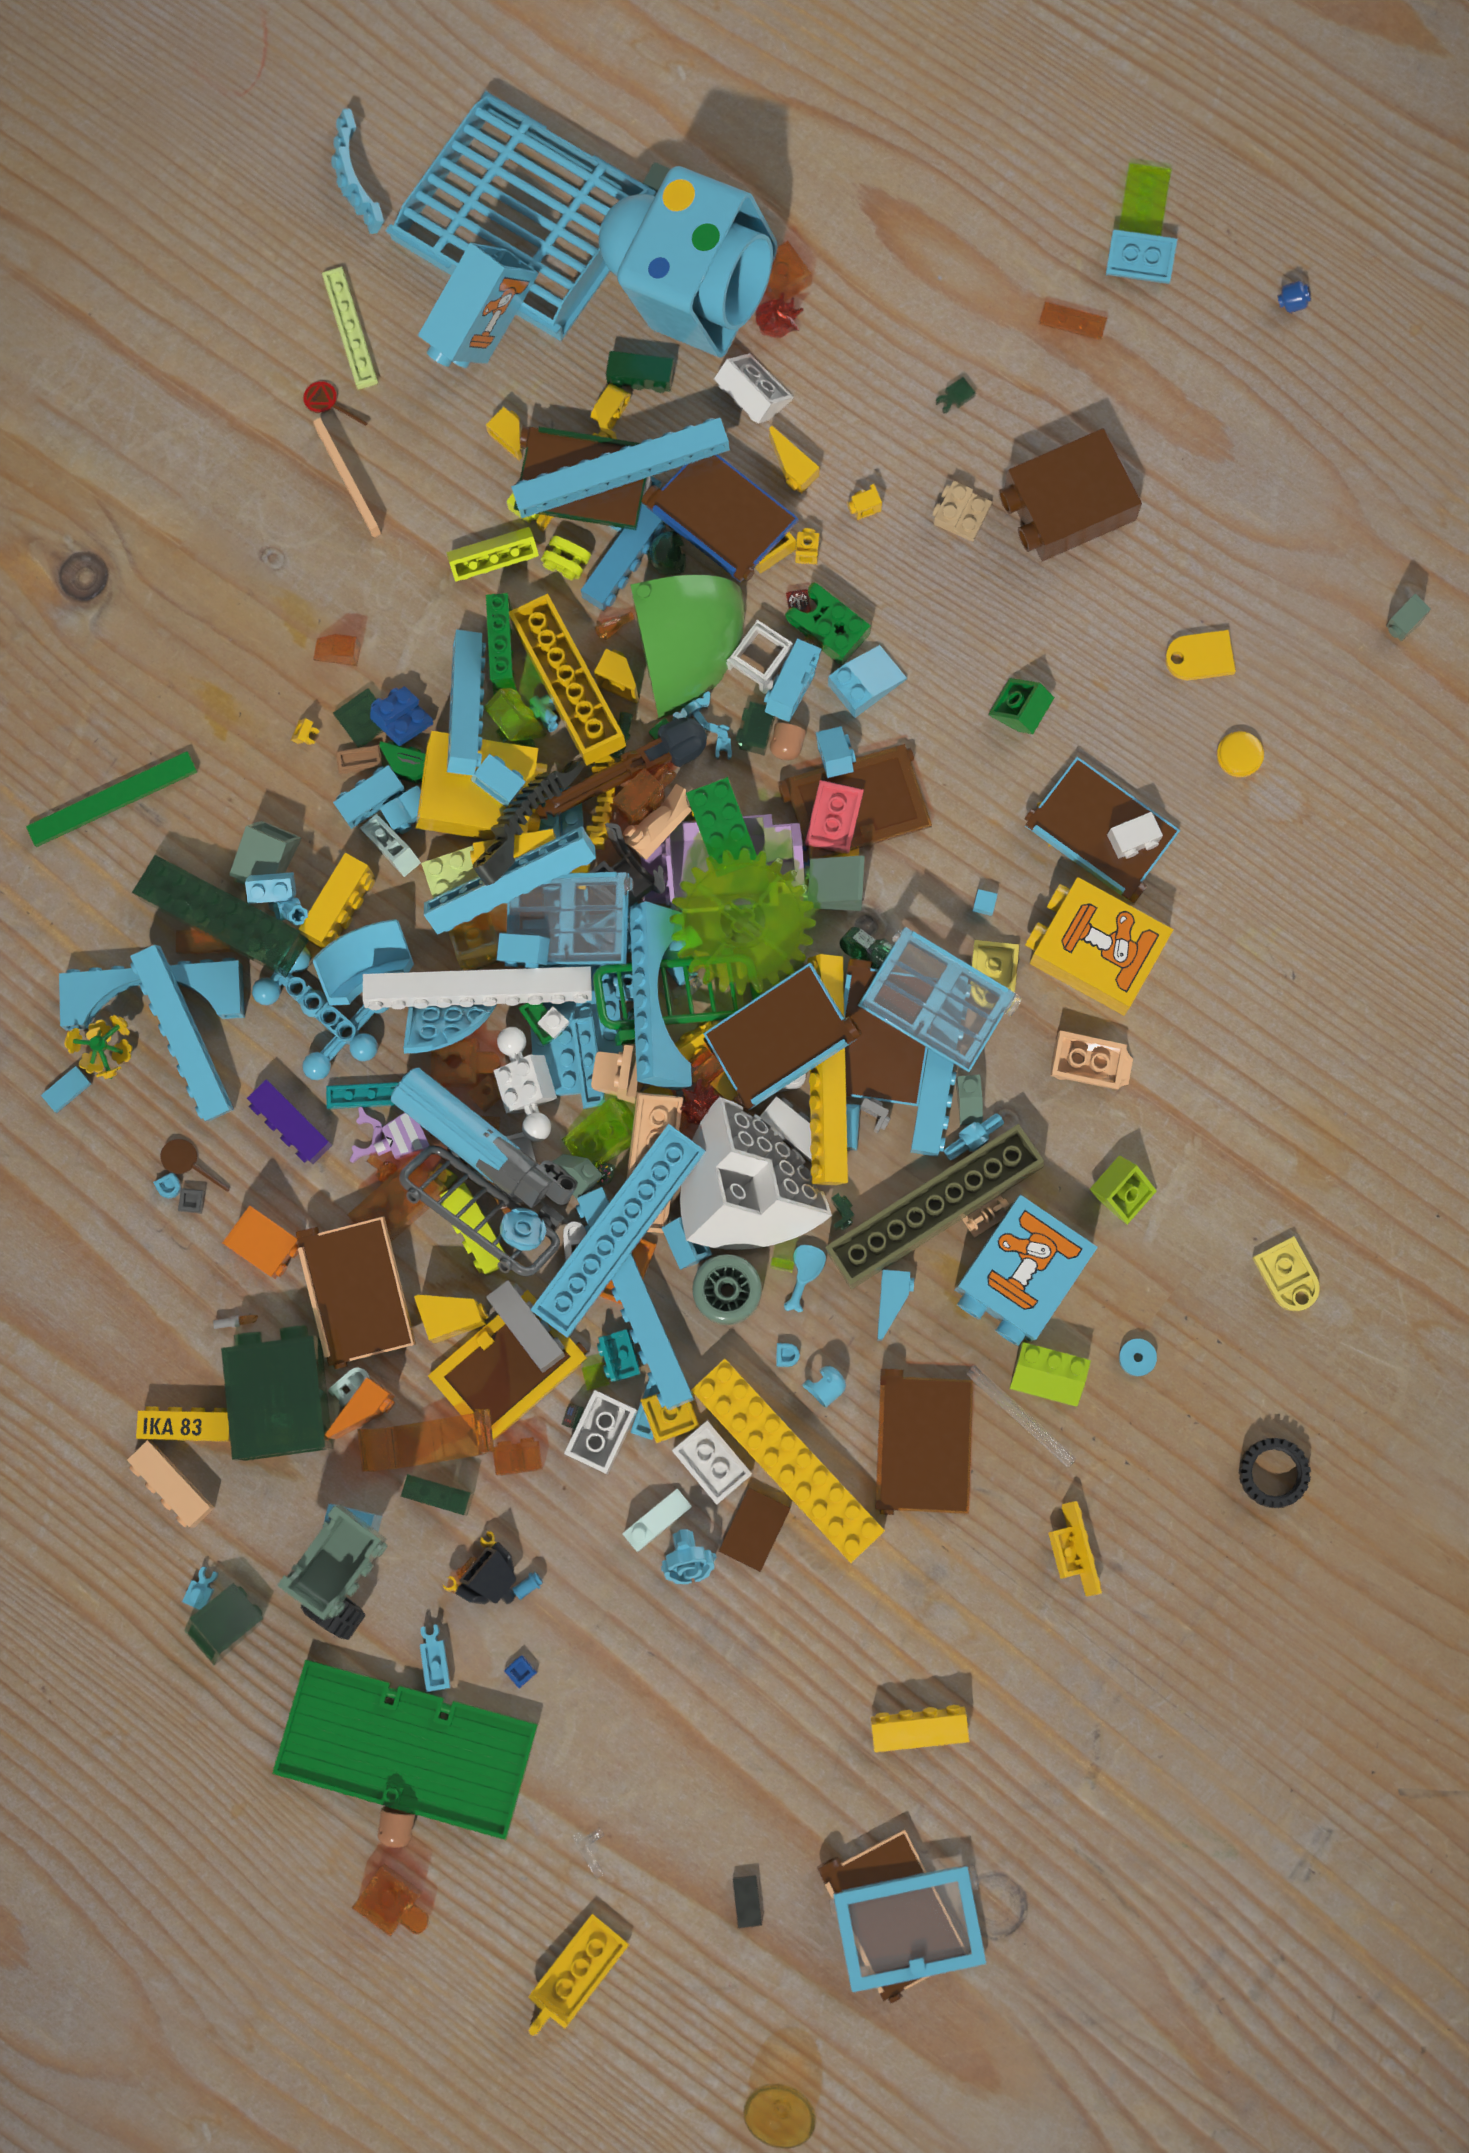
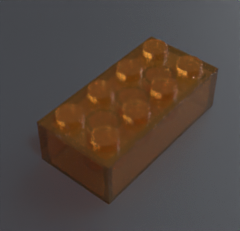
[347,1154,448,1242]

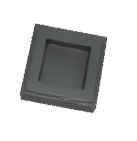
[178,1188,205,1214]

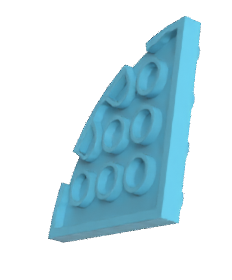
[403,1004,497,1054]

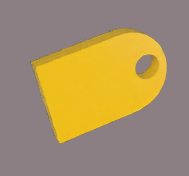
[1165,630,1236,680]

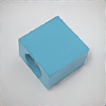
[973,889,998,916]

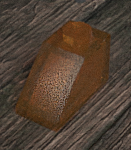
[314,634,361,666]

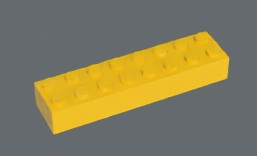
[509,593,626,766]

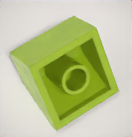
[1090,1155,1157,1225]

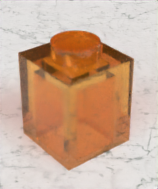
[689,1047,724,1088]

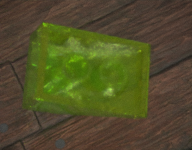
[484,688,547,741]
[561,1098,634,1169]

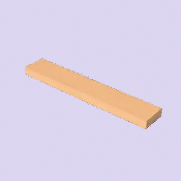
[313,418,381,538]

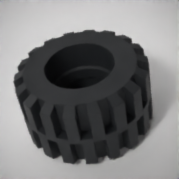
[300,1597,366,1640]

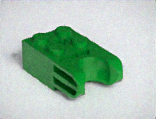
[785,582,871,666]

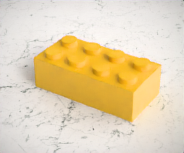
[299,853,375,949]

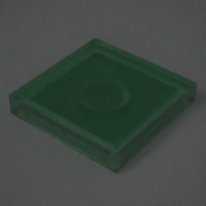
[333,688,384,748]

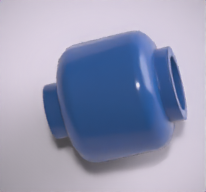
[1278,281,1311,313]

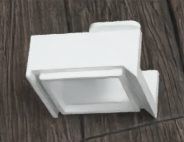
[726,620,793,694]

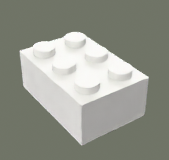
[564,1390,638,1474]

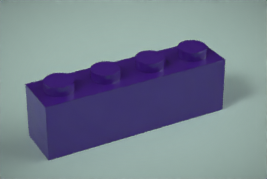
[247,1079,333,1164]

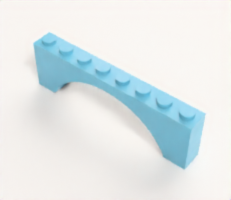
[630,901,692,1091]
[59,958,245,1031]

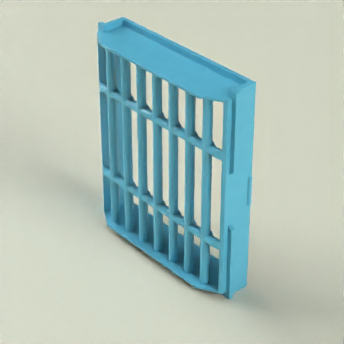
[386,91,656,341]

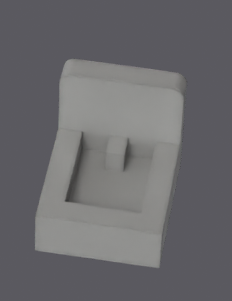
[860,1098,891,1133]

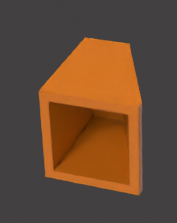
[222,1205,299,1279]

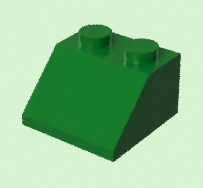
[988,678,1055,734]

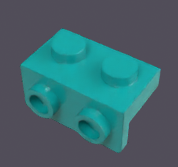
[597,1329,642,1382]

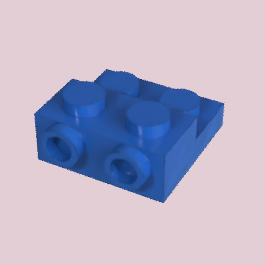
[370,686,433,746]

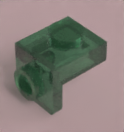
[831,1193,855,1231]

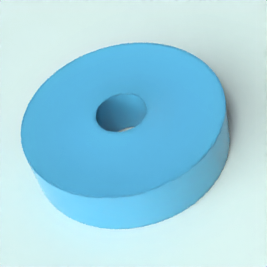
[1119,1339,1157,1376]

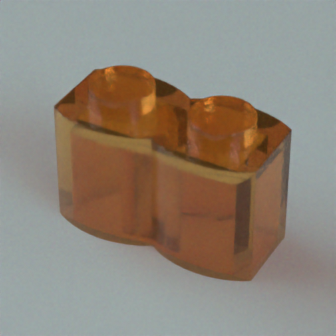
[492,1437,543,1476]

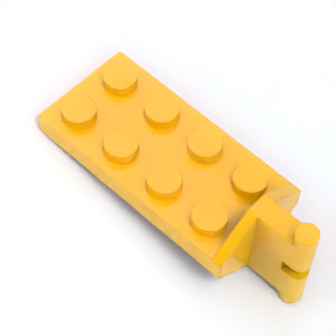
[528,1914,629,2036]

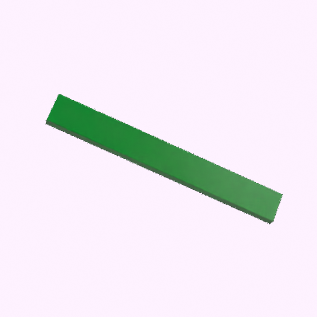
[26,751,197,848]

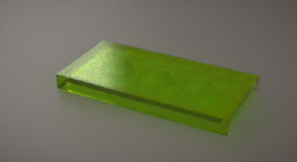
[1119,163,1171,236]

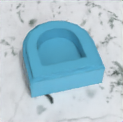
[153,1173,181,1199]
[776,1343,800,1367]

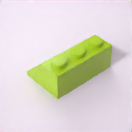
[1010,1342,1091,1407]

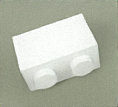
[1107,812,1163,859]

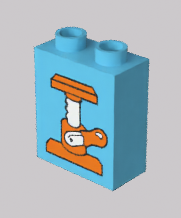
[418,243,539,368]
[954,1195,1098,1346]

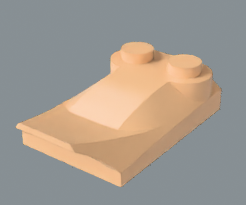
[623,784,692,860]
[1050,1031,1133,1090]

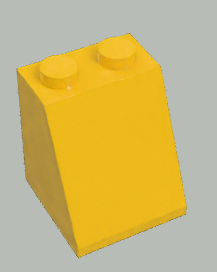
[414,1295,489,1344]

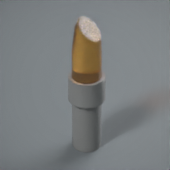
[213,1315,258,1329]

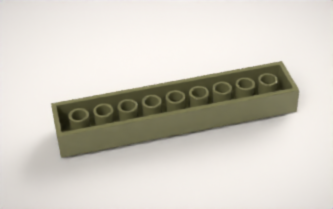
[826,1124,1044,1290]

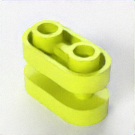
[541,536,591,581]

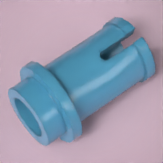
[512,1572,543,1600]

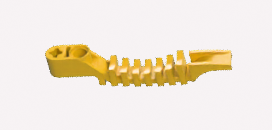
[536,383,631,532]
[570,755,617,890]

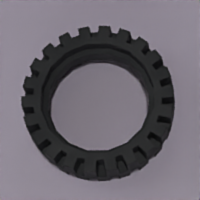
[1239,1438,1311,1508]

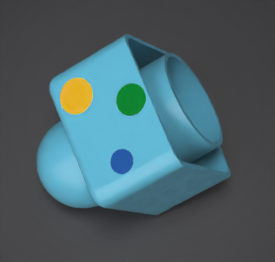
[599,166,778,358]

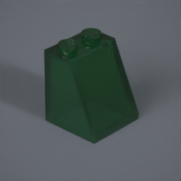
[184,1583,264,1666]

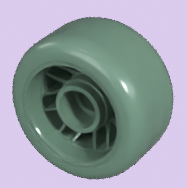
[692,1254,762,1325]

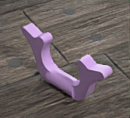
[350,1107,383,1163]

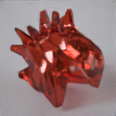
[755,292,804,338]
[680,1079,723,1125]

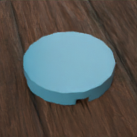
[500,1208,546,1251]

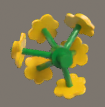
[64,1015,132,1079]

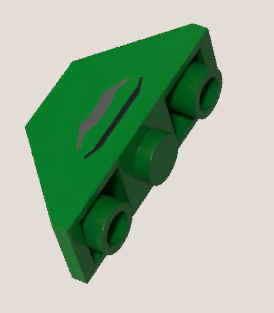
[379,741,426,784]

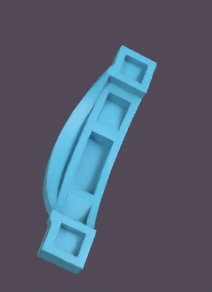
[331,109,384,234]

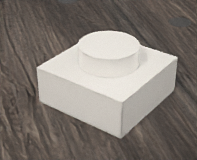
[538,1007,570,1040]

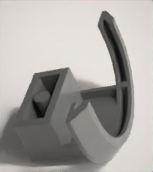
[588,823,665,913]

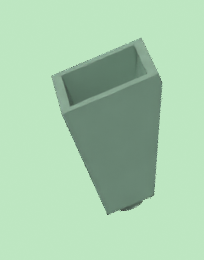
[229,821,301,885]
[803,856,865,911]

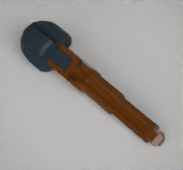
[536,717,707,820]

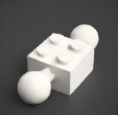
[494,1027,557,1142]

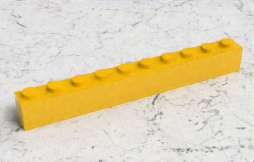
[807,954,848,1185]

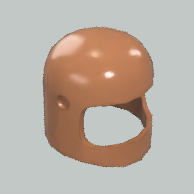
[770,723,806,761]
[378,1806,415,1848]

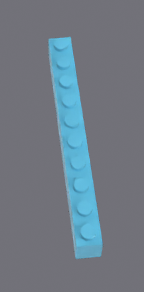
[511,418,730,518]
[576,1187,694,1411]

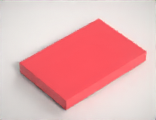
[805,780,864,854]

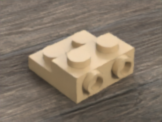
[932,481,992,542]

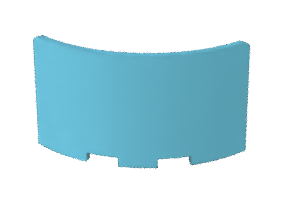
[313,919,414,1006]

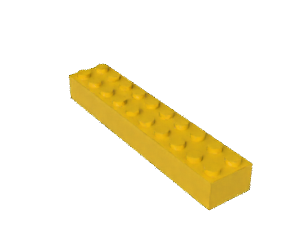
[691,1359,885,1563]

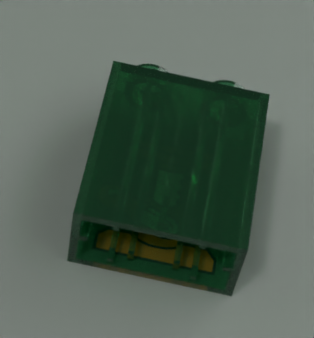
[221,1325,333,1462]

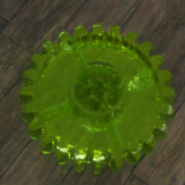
[669,848,816,996]

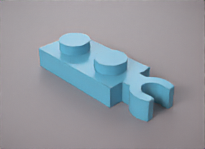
[420,1624,451,1692]

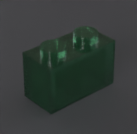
[736,701,775,756]

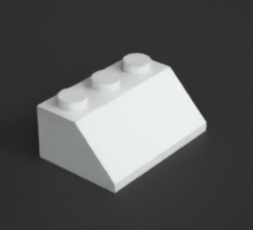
[714,353,794,423]

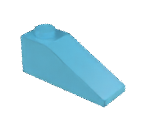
[877,1270,914,1341]

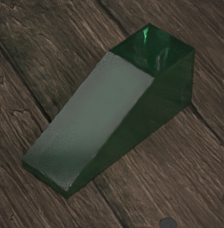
[400,1474,474,1516]

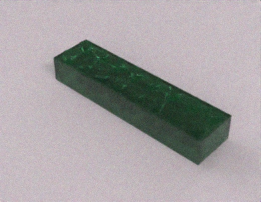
[132,855,309,978]

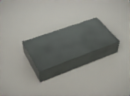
[733,1875,762,1928]

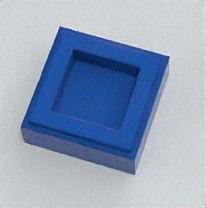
[504,1655,537,1689]

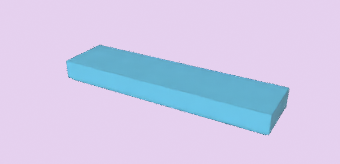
[570,1016,606,1109]

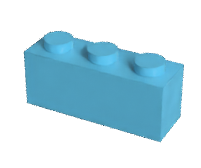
[333,765,406,829]

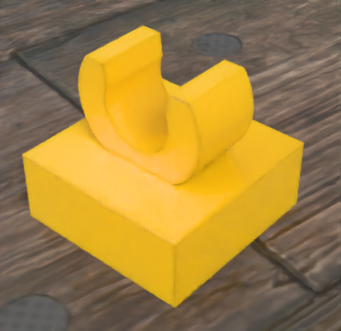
[291,718,319,745]

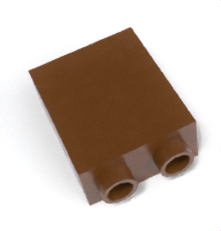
[999,428,1142,562]

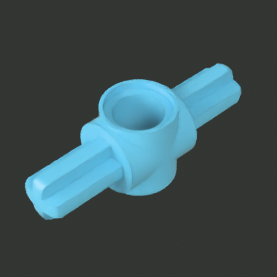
[944,1113,1004,1161]

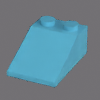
[828,645,907,718]

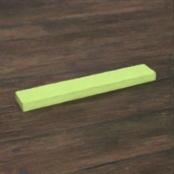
[322,267,378,390]

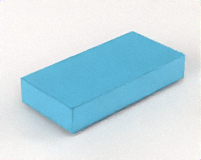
[41,1066,91,1113]

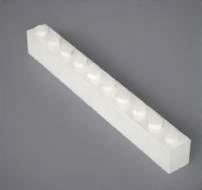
[363,967,592,1010]

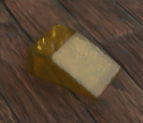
[448,912,501,971]

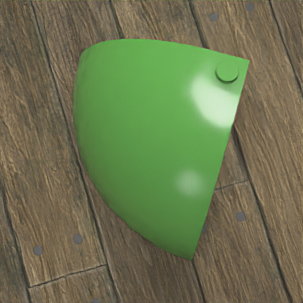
[631,575,744,718]

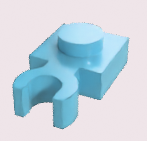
[182,1567,218,1611]

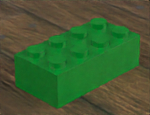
[686,777,759,878]

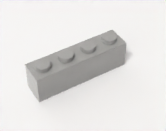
[486,1280,565,1373]

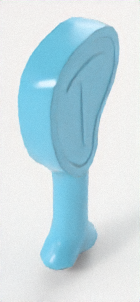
[784,1245,826,1313]

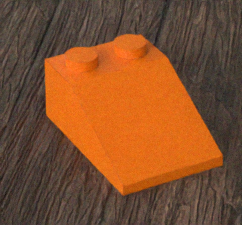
[325,1377,395,1440]

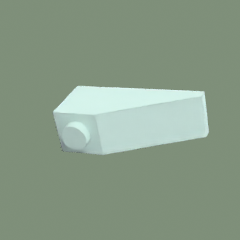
[360,814,421,877]
[623,1489,692,1552]

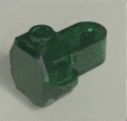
[839,927,894,969]

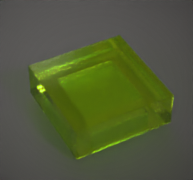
[770,1257,794,1273]
[581,1362,610,1391]

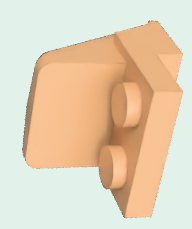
[591,1045,644,1104]

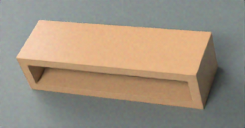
[127,1440,215,1528]

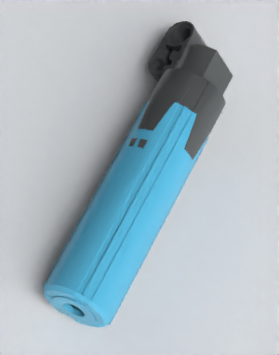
[391,1068,577,1208]

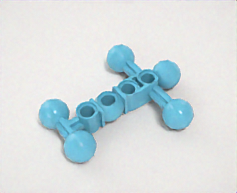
[252,944,389,1080]

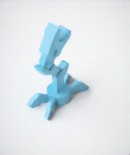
[673,691,732,759]

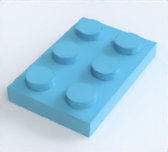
[1105,230,1177,284]

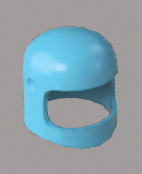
[802,1366,846,1408]

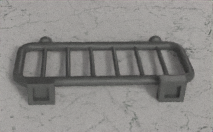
[399,1145,564,1276]

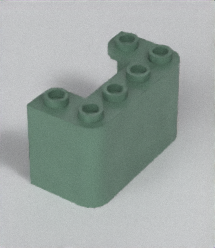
[277,1505,388,1620]

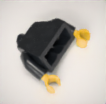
[442,1531,516,1605]

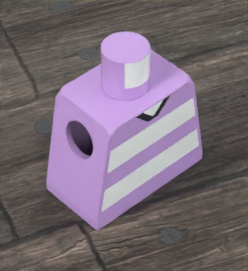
[373,1113,430,1160]

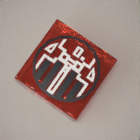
[786,589,811,613]

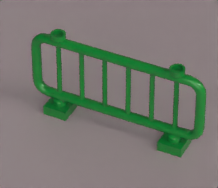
[593,948,760,1046]

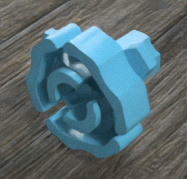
[661,1529,717,1584]

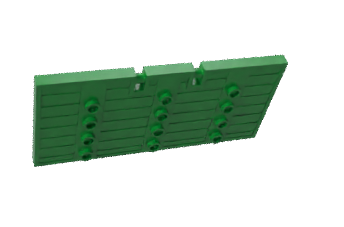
[272,1659,539,1840]

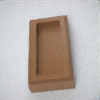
[336,744,383,775]

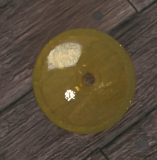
[743,2084,816,2149]

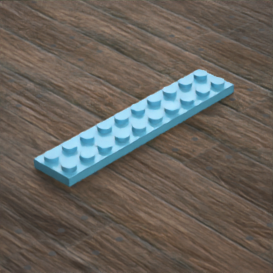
[531,1124,706,1338]

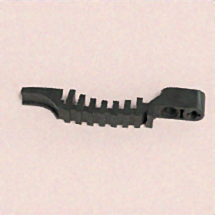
[472,759,585,886]

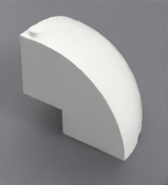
[680,1097,832,1250]

